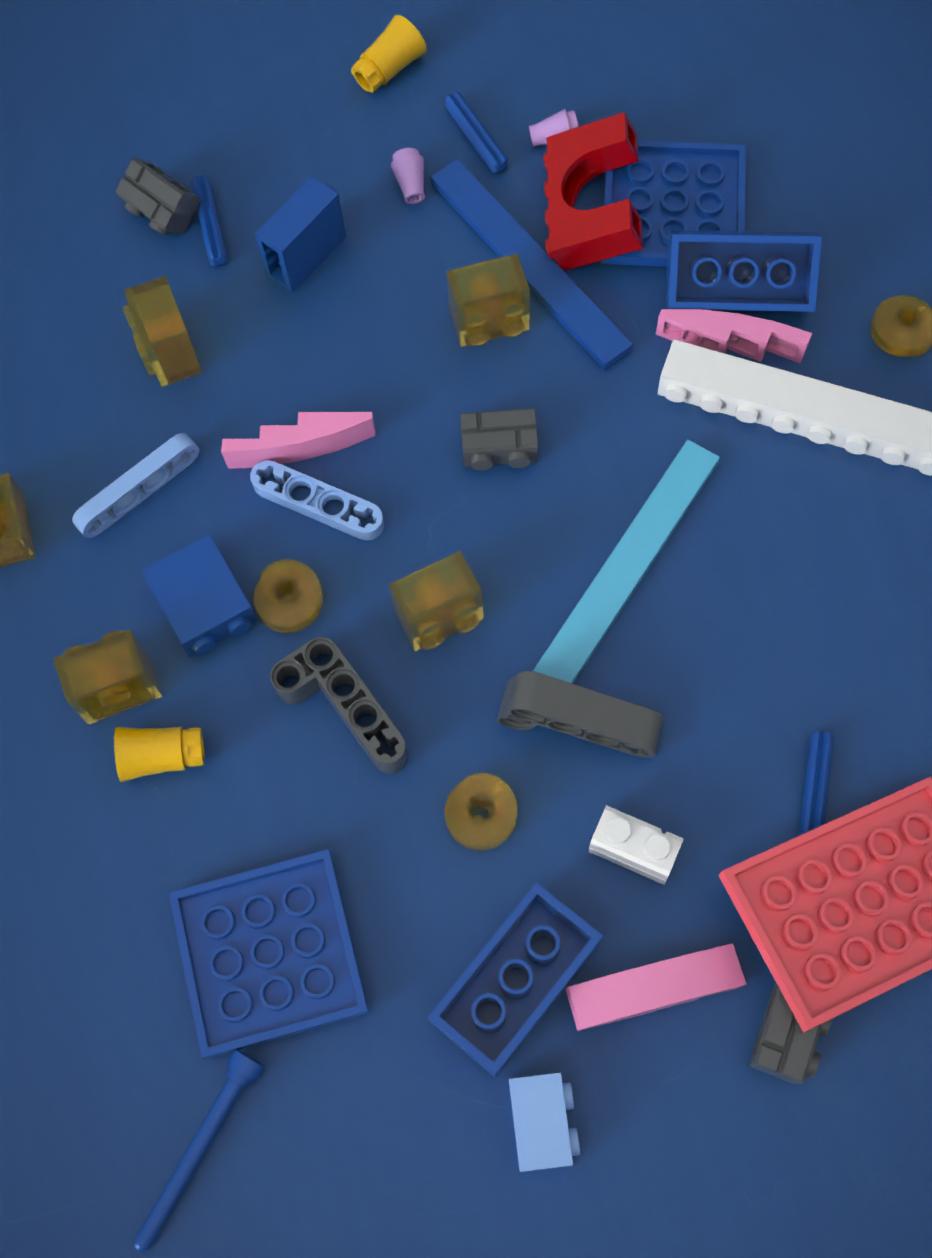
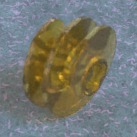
[870,295,932,357]
[253,559,323,633]
[444,772,518,851]

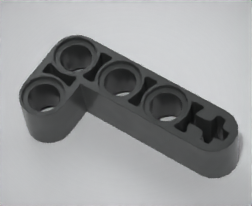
[270,637,408,774]
[497,671,664,758]

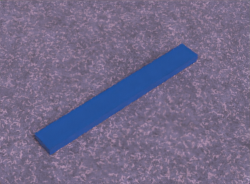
[430,159,633,371]

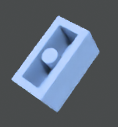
[509,1073,580,1172]

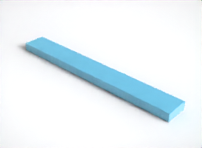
[532,439,720,684]

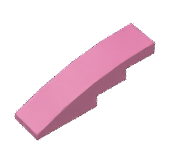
[656,309,812,364]
[221,412,376,469]
[565,943,747,1031]

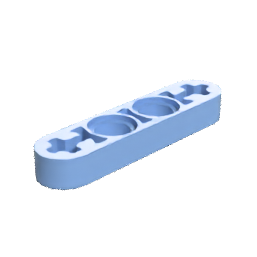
[72,433,199,538]
[250,460,384,541]

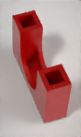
[543,112,643,271]

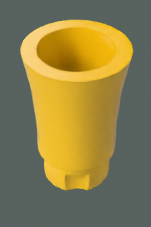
[351,15,427,93]
[114,726,205,782]

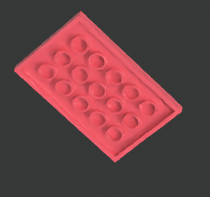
[718,776,932,1033]

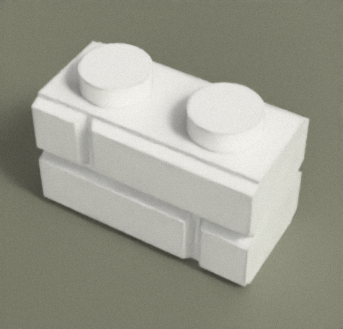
[588,805,684,885]

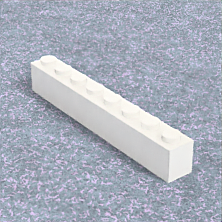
[657,339,932,476]

